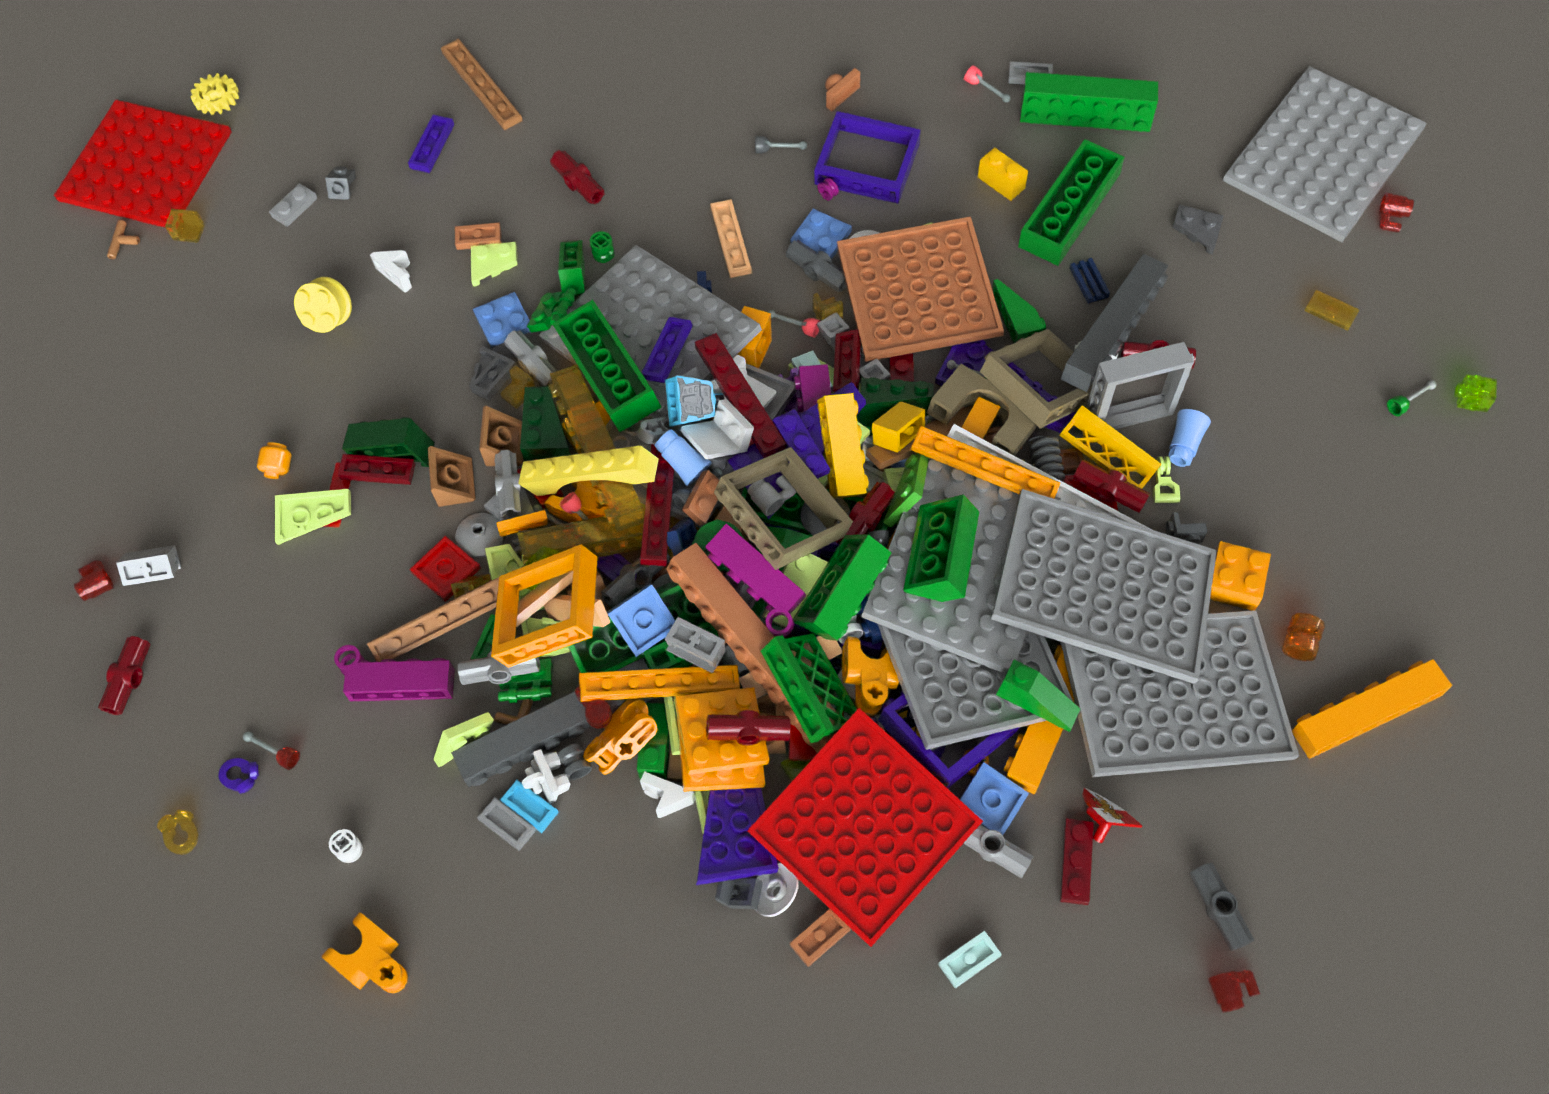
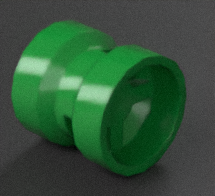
[590,231,615,263]

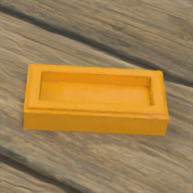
[496,510,548,537]

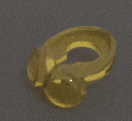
[157,810,198,855]

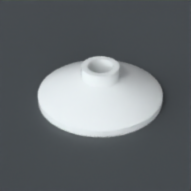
[755,863,798,917]

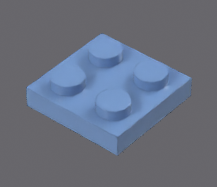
[790,209,852,259]
[473,292,531,348]
[607,583,675,657]
[960,762,1029,835]

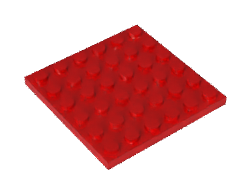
[54,99,232,230]
[747,708,983,947]

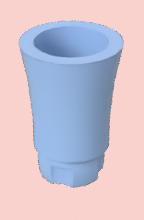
[1168,409,1211,467]
[654,429,712,487]

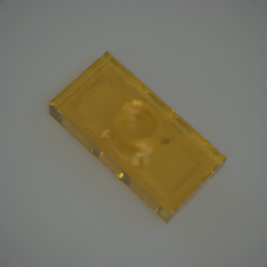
[1305,290,1359,331]

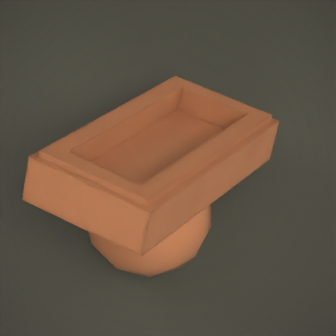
[825,68,860,111]

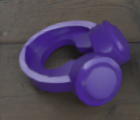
[218,758,259,794]

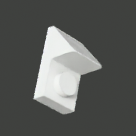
[370,250,412,293]
[640,772,695,818]

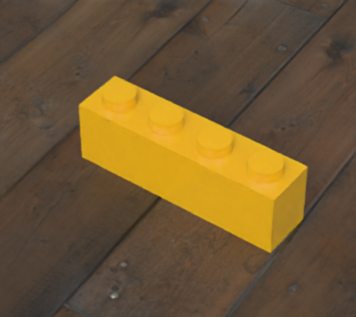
[817,393,868,499]

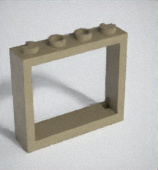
[980,329,1093,429]
[714,447,853,570]

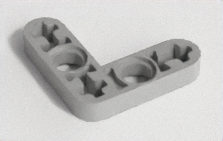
[637,416,728,469]

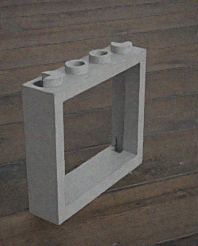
[1086,342,1194,430]

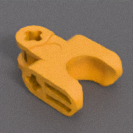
[544,480,621,527]
[842,636,899,716]
[583,698,657,774]
[322,913,408,993]

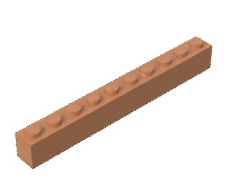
[666,543,836,753]

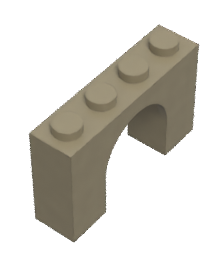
[927,364,1037,456]

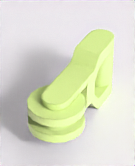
[1153,456,1180,503]

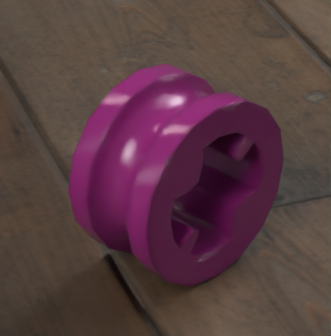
[817,178,839,201]

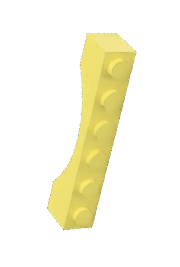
[518,445,659,496]

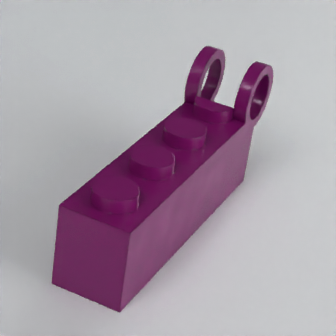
[794,364,831,413]
[705,524,806,637]
[334,645,455,701]

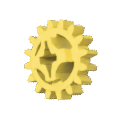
[191,73,239,115]

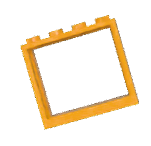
[491,544,597,667]

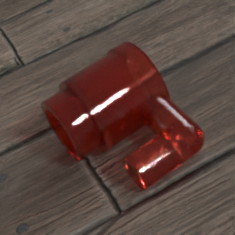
[1379,192,1414,233]
[74,560,114,601]
[575,687,612,729]
[1208,970,1260,1013]

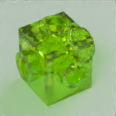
[1454,374,1497,412]

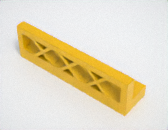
[1059,405,1161,489]

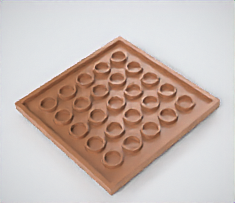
[837,217,1004,362]

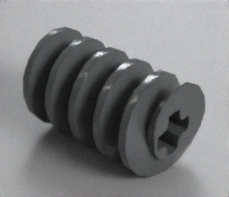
[1028,436,1065,481]

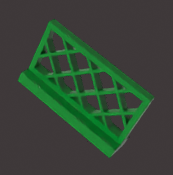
[761,633,857,743]

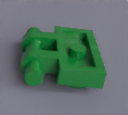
[527,288,576,333]
[498,658,552,703]

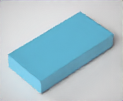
[500,780,559,833]

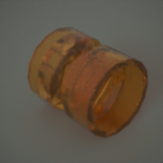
[1282,613,1325,661]

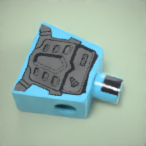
[665,376,725,427]

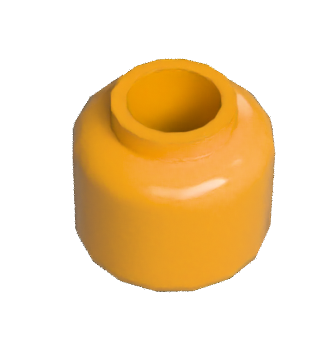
[257,442,292,479]

